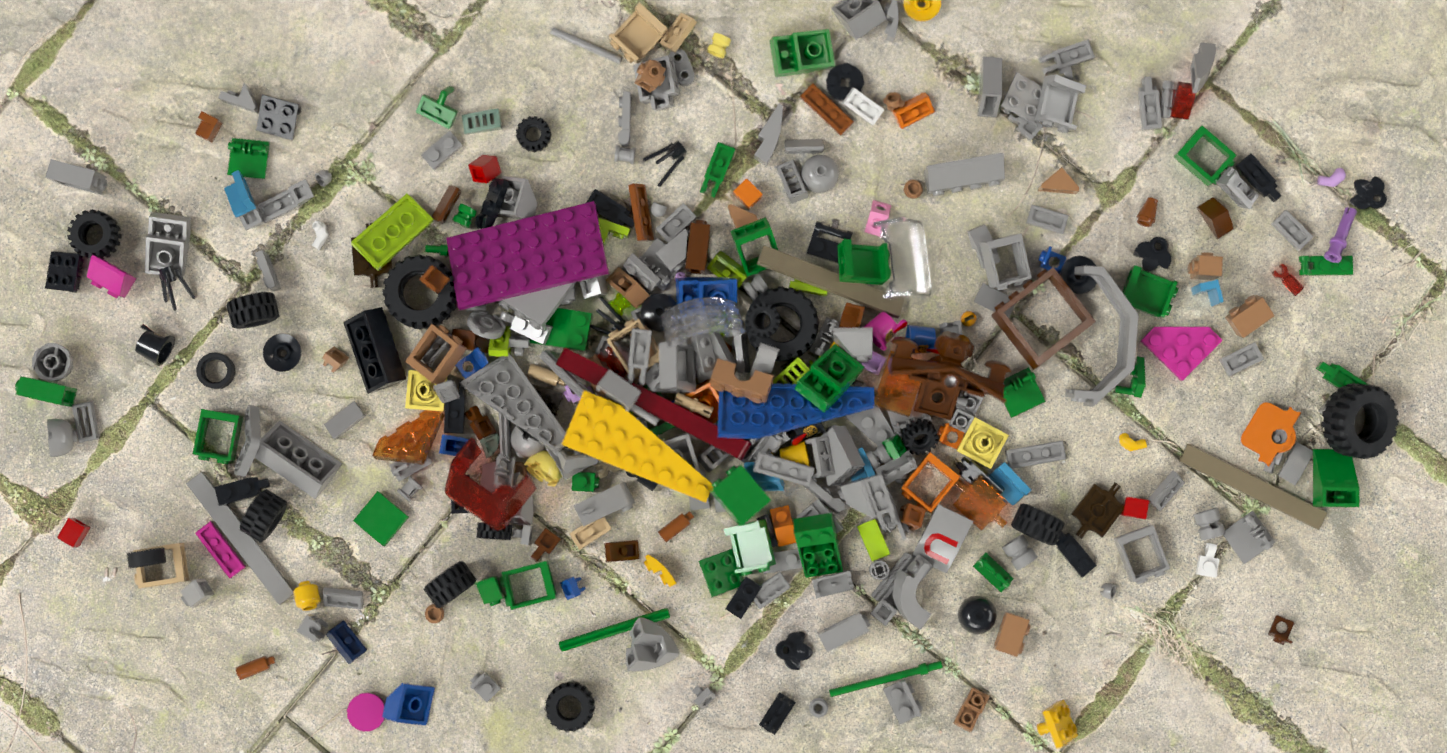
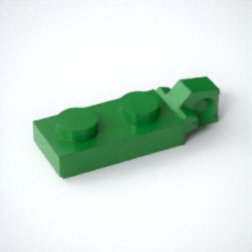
[1316,362,1369,389]

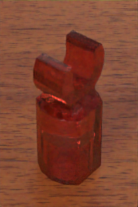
[1272,264,1304,296]
[598,346,628,377]

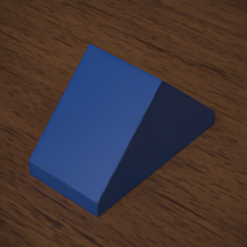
[439,434,475,459]

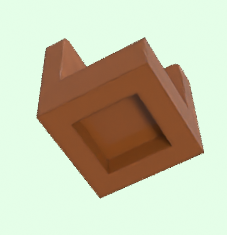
[195,111,223,143]
[420,265,450,294]
[839,303,865,328]
[900,503,926,531]

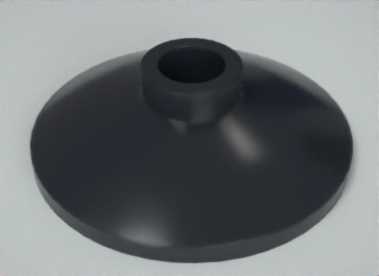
[1061,256,1097,294]
[640,293,679,332]
[263,334,302,372]

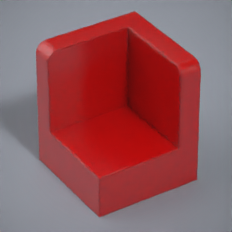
[468,155,501,184]
[1120,497,1149,519]
[57,518,91,548]

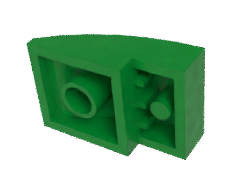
[769,29,835,77]
[795,344,865,413]

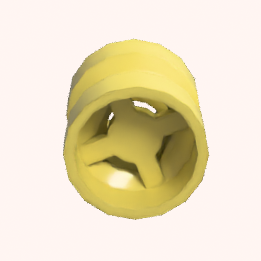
[707,33,731,58]

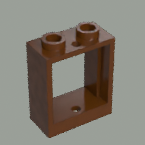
[686,220,711,275]

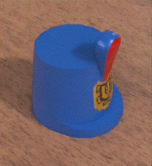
[905,324,940,355]

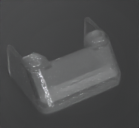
[874,217,931,300]

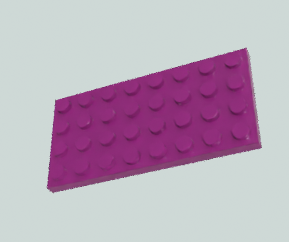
[446,201,609,310]

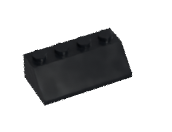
[343,307,406,394]

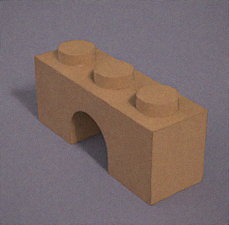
[710,358,773,403]

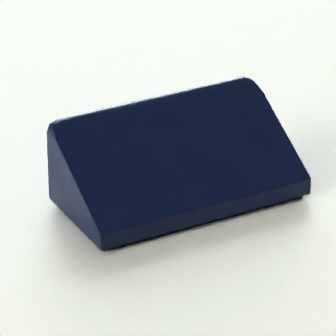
[326,620,367,664]

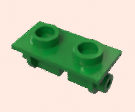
[973,552,1014,592]

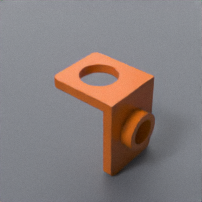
[937,423,964,449]

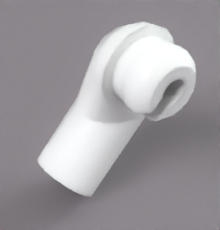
[312,221,328,250]

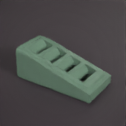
[462,109,502,134]

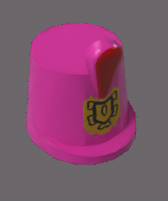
[862,312,908,351]

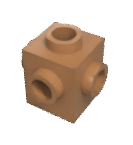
[634,59,666,93]

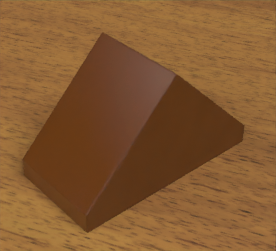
[1196,197,1234,239]

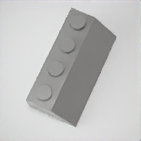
[924,153,1005,196]
[255,421,342,499]

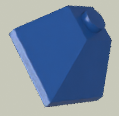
[382,683,435,726]

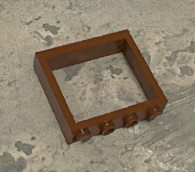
[991,267,1096,370]

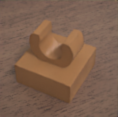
[322,346,349,372]

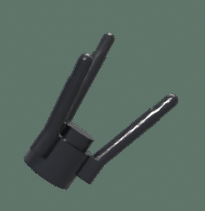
[643,141,687,187]
[159,265,195,311]
[591,296,627,340]

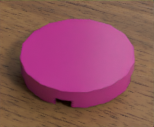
[347,693,385,732]

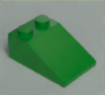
[530,308,593,353]

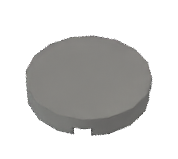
[467,310,506,339]

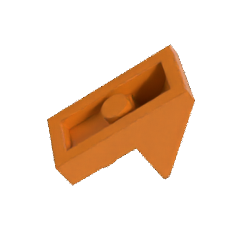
[770,505,796,547]

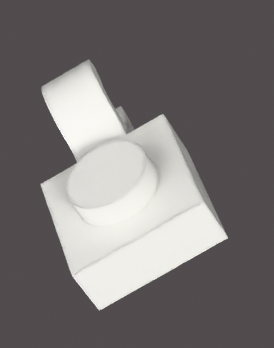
[1196,543,1219,578]

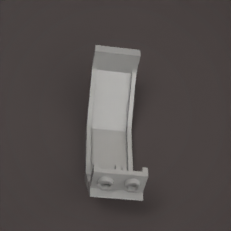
[1065,266,1138,407]

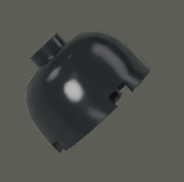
[957,596,997,634]

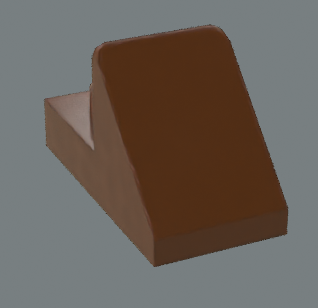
[449,329,490,354]
[604,540,639,562]

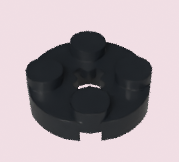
[826,63,864,101]

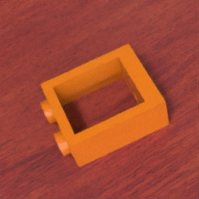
[900,452,960,513]

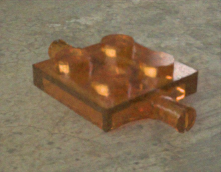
[953,476,1008,531]

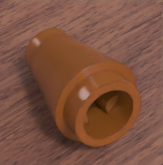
[1137,197,1158,227]

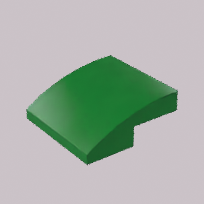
[353,491,409,547]

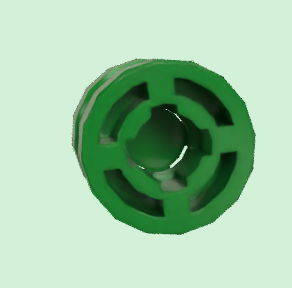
[452,203,477,229]

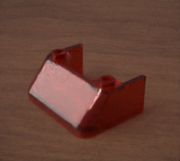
[444,437,537,530]

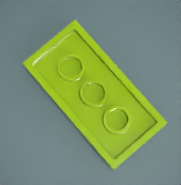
[351,193,434,271]

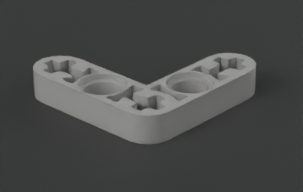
[234,405,261,477]

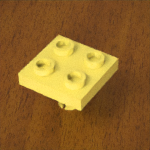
[405,370,448,412]
[956,417,1009,469]

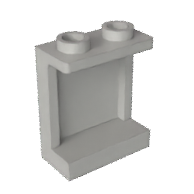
[1035,74,1086,133]

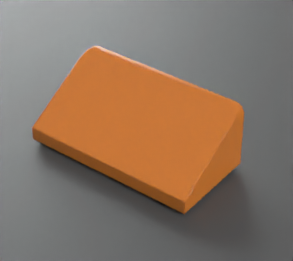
[892,92,935,129]

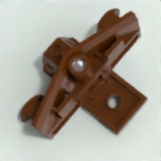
[887,331,1012,420]

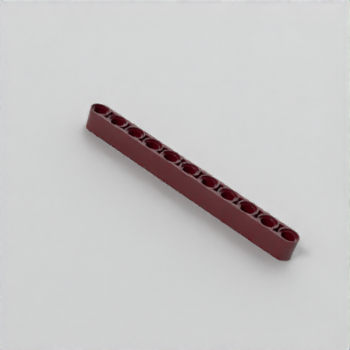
[556,347,751,461]

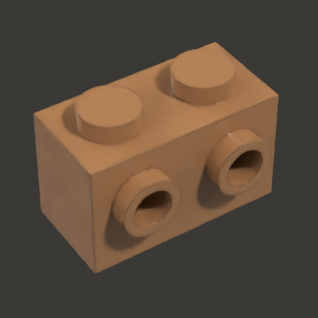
[1188,252,1223,280]
[1225,295,1275,338]
[993,612,1031,657]

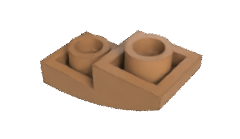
[953,687,990,732]

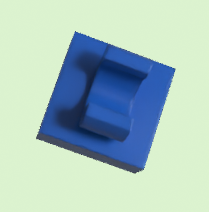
[560,577,586,600]

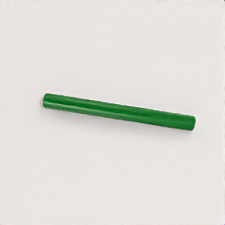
[559,608,670,652]

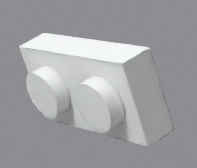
[842,87,884,125]

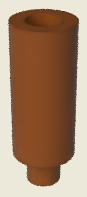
[658,511,694,542]
[236,656,276,680]

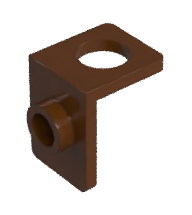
[1268,615,1294,645]

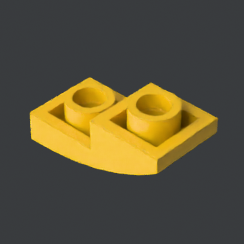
[644,555,677,587]

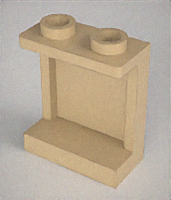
[609,3,668,64]

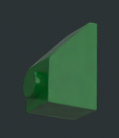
[475,576,504,607]

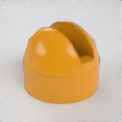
[961,311,977,327]

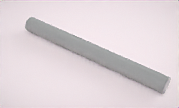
[550,27,622,64]

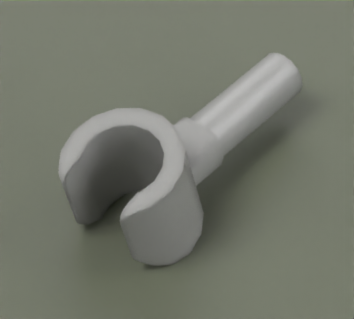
[956,390,968,410]

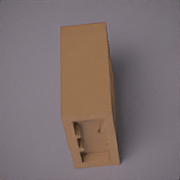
[405,324,467,385]

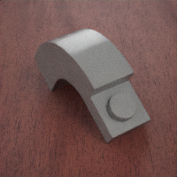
[893,558,931,630]

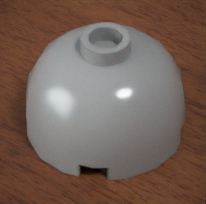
[801,154,839,193]
[32,343,73,381]
[47,419,77,457]
[511,425,546,458]

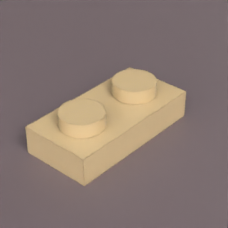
[660,13,697,53]
[569,517,612,550]

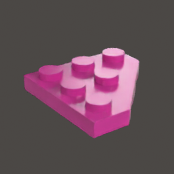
[1140,327,1223,381]

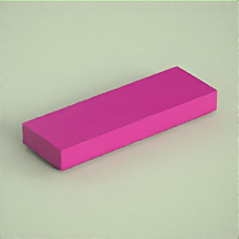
[195,521,246,579]

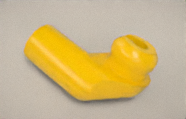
[1119,433,1147,451]

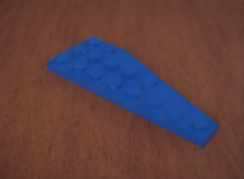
[718,383,874,439]

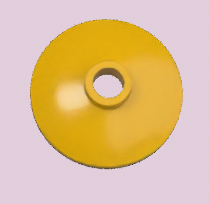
[903,0,941,22]

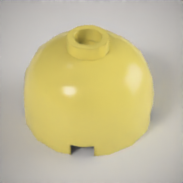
[524,450,562,487]

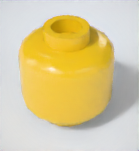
[293,581,321,611]

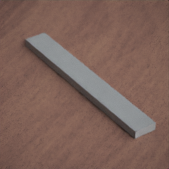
[186,472,294,605]

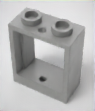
[45,159,107,195]
[979,233,1032,290]
[659,338,696,393]
[1114,525,1170,584]
[817,612,871,652]

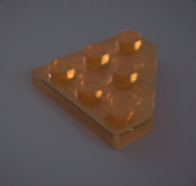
[372,410,445,464]

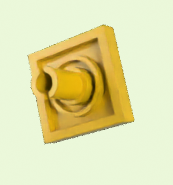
[1037,699,1078,749]

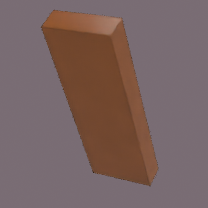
[800,83,854,136]
[628,183,654,241]

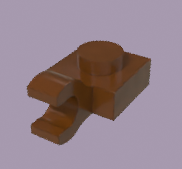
[465,405,496,441]
[530,528,561,562]

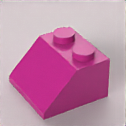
[87,255,137,298]

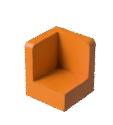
[733,179,763,210]

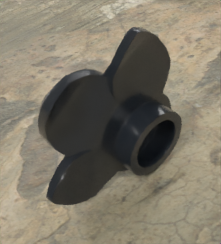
[1349,176,1387,210]
[1133,237,1172,272]
[775,631,813,670]

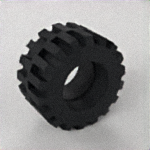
[67,209,122,259]
[226,292,280,329]
[240,489,287,542]
[1011,503,1065,546]
[423,561,477,608]
[545,681,595,732]

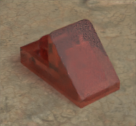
[1170,82,1196,120]

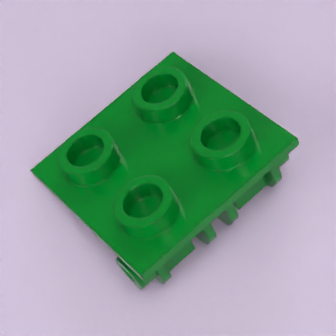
[227,138,270,179]
[1003,367,1046,418]
[699,549,743,597]

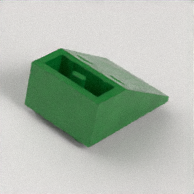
[1313,449,1360,508]
[794,513,843,578]

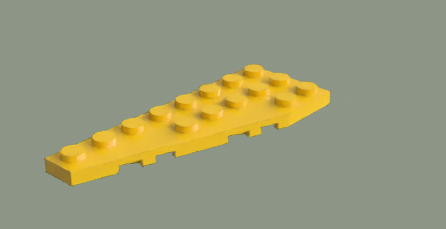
[562,390,712,503]

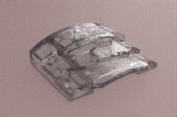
[661,297,745,347]

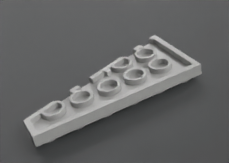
[460,353,566,453]

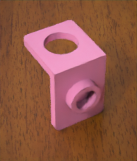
[865,200,891,237]

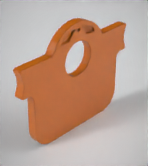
[1241,402,1301,467]

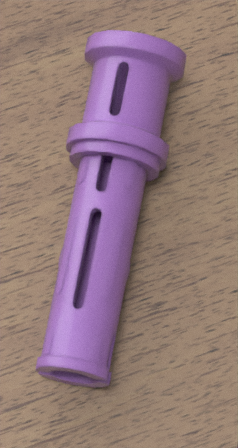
[1324,207,1357,263]

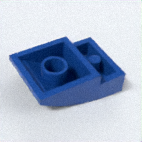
[676,277,737,319]

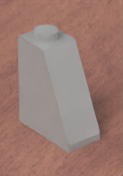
[977,57,1002,118]
[821,425,865,486]

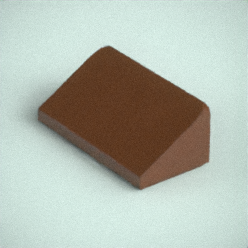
[431,185,462,224]

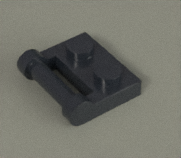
[806,221,853,264]

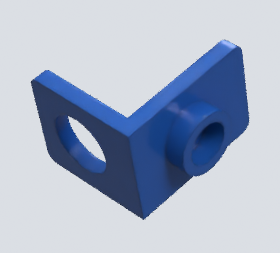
[1039,246,1066,274]
[455,347,488,379]

